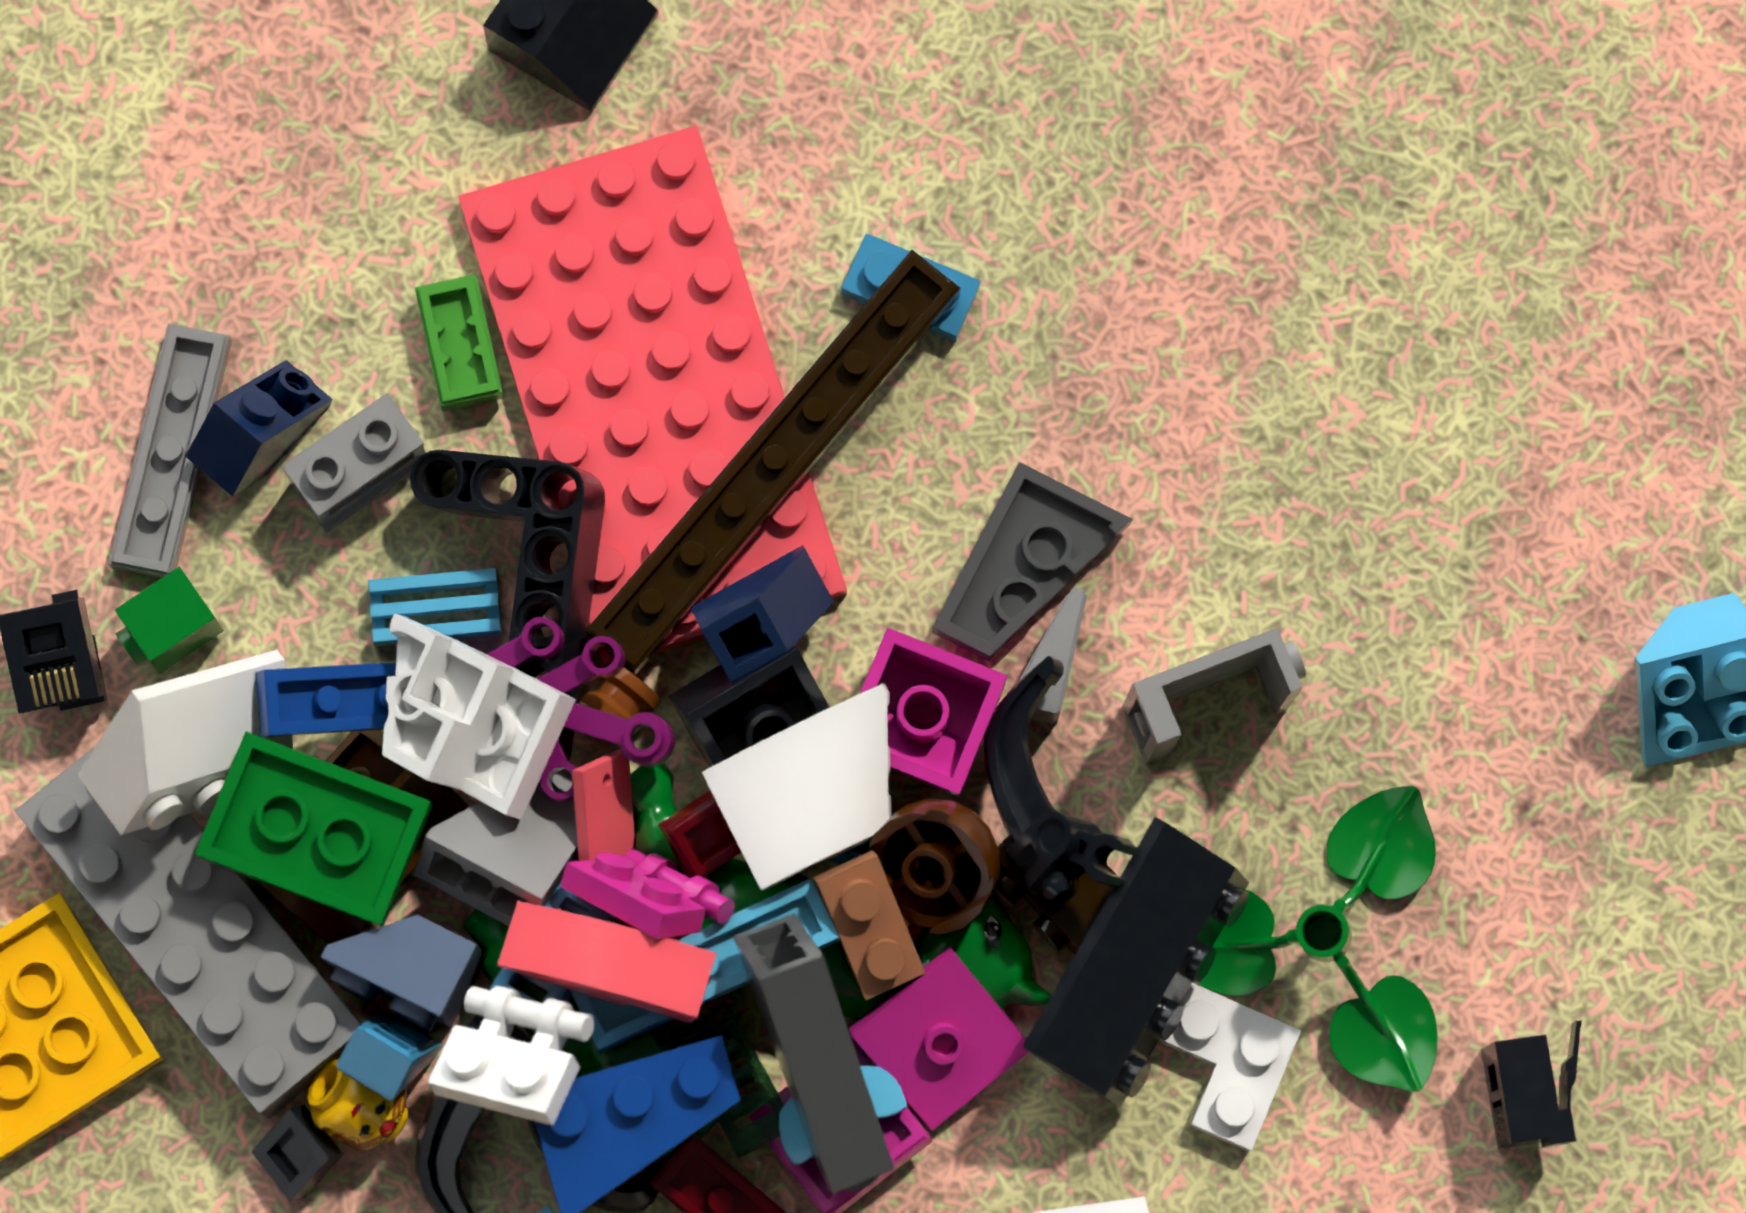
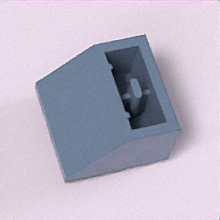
[321,915,485,1032]

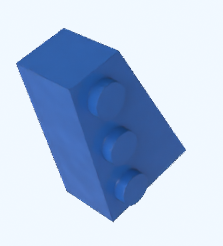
[535,1035,740,1213]

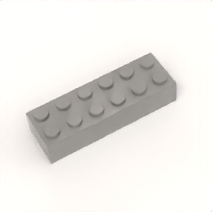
[15,747,362,1119]

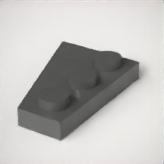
[932,462,1132,661]

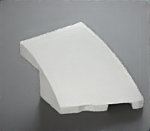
[382,613,576,820]
[702,684,891,890]

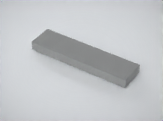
[109,323,232,578]

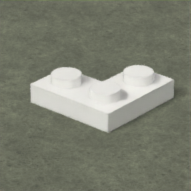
[1158,983,1301,1152]

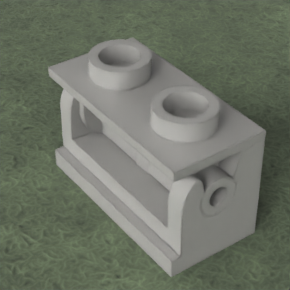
[282,393,426,533]

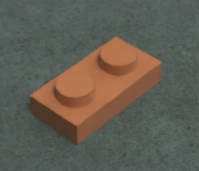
[813,850,926,1000]

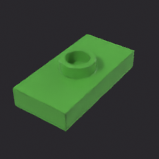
[414,274,504,412]

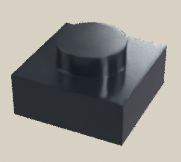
[252,1105,344,1201]

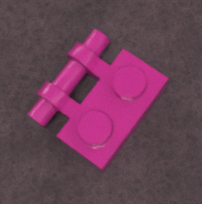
[560,849,735,939]

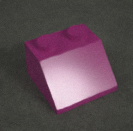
[860,627,1008,796]

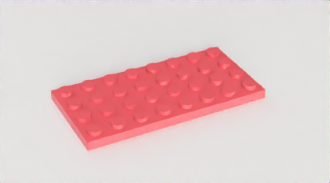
[458,125,847,668]

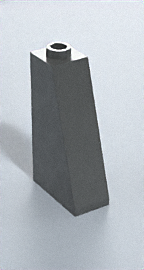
[733,913,895,1193]

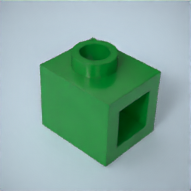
[115,566,224,674]

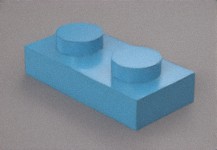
[841,233,981,342]

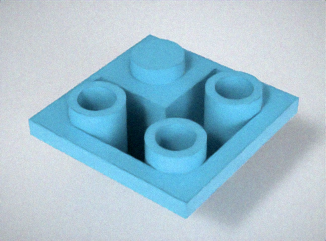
[1635,593,1746,767]

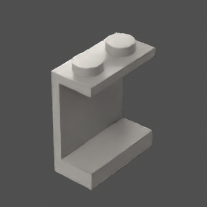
[1122,628,1306,765]

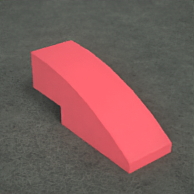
[497,901,716,1023]

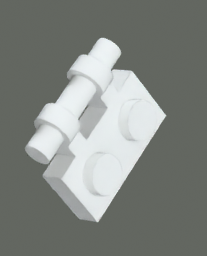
[427,986,594,1126]

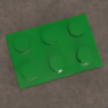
[195,731,433,927]

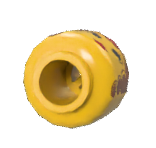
[307,1059,408,1152]

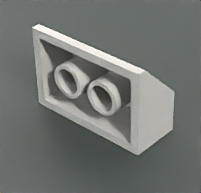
[77,650,293,835]

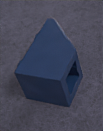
[185,360,333,497]
[690,545,834,683]

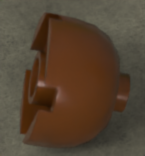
[869,798,1000,934]

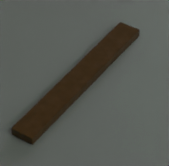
[585,250,961,675]

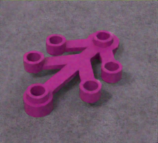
[487,617,675,802]

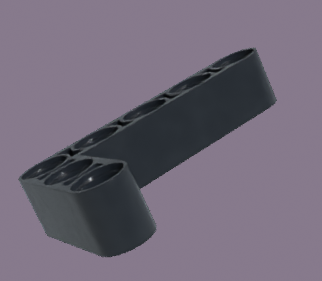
[410,450,605,761]

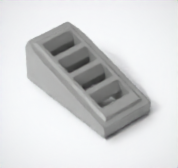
[1018,588,1087,724]

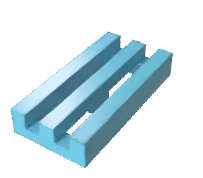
[368,568,502,646]

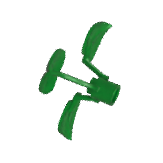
[1197,786,1438,1092]

